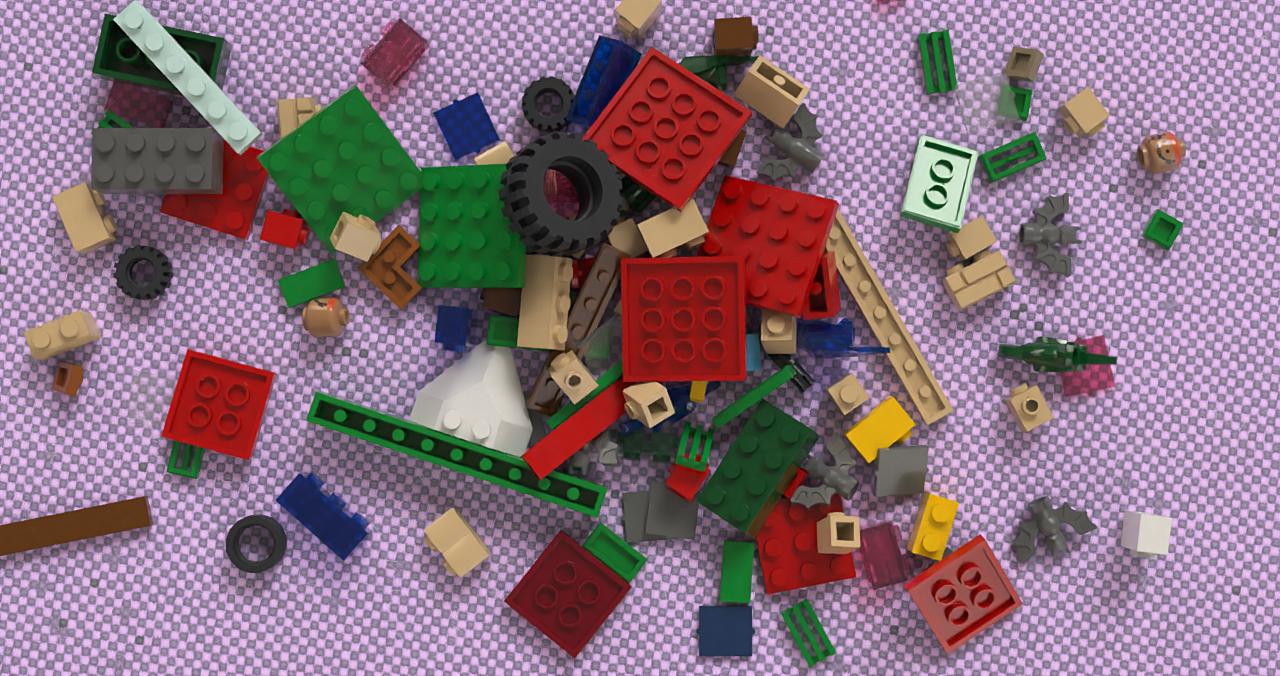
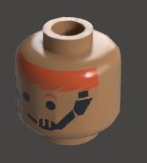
[1137,132,1186,174]
[302,298,350,338]

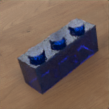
[565,35,642,131]
[434,305,478,353]
[276,472,372,561]

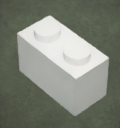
[1121,510,1172,559]

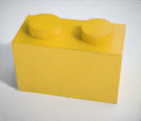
[842,396,916,463]
[907,492,959,561]

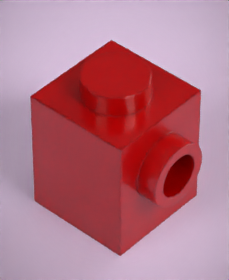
[260,209,310,251]
[665,453,711,504]

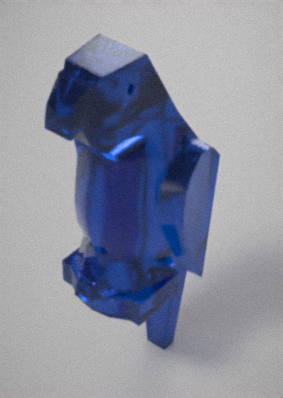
[796,318,890,358]
[618,381,721,437]

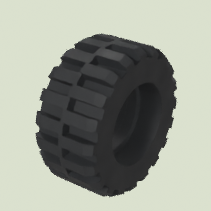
[499,132,623,257]

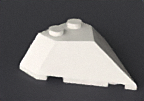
[409,339,533,457]

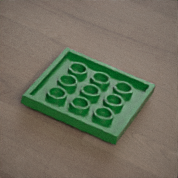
[257,84,424,254]
[417,164,526,288]

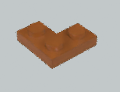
[357,225,423,310]

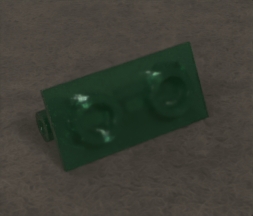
[617,429,679,464]

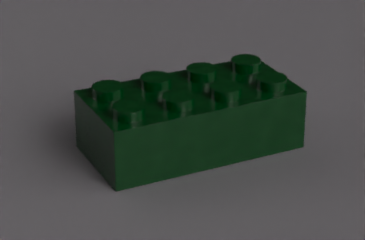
[92,14,232,96]
[696,398,820,538]

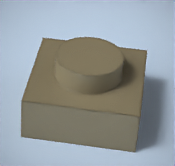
[1004,46,1044,82]

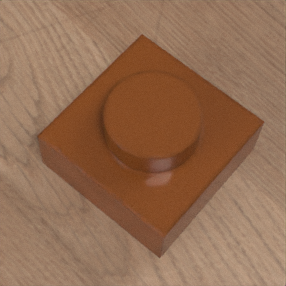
[51,360,84,397]

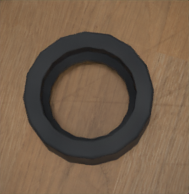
[226,514,287,573]

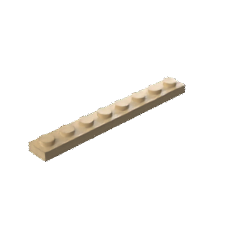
[825,209,954,425]

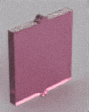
[1060,335,1115,397]

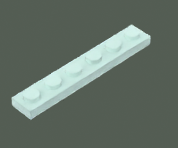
[113,0,263,155]

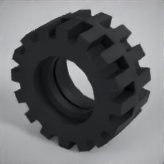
[522,76,576,133]
[113,245,173,300]

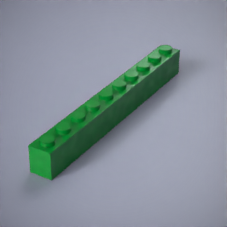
[306,391,608,518]

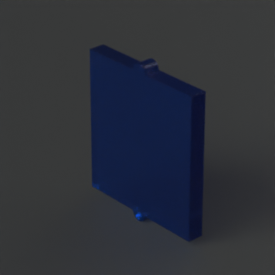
[433,92,500,161]

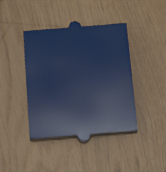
[696,606,755,656]

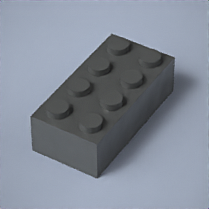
[91,128,224,194]

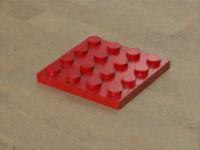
[582,47,752,212]
[696,175,839,318]
[621,256,747,382]

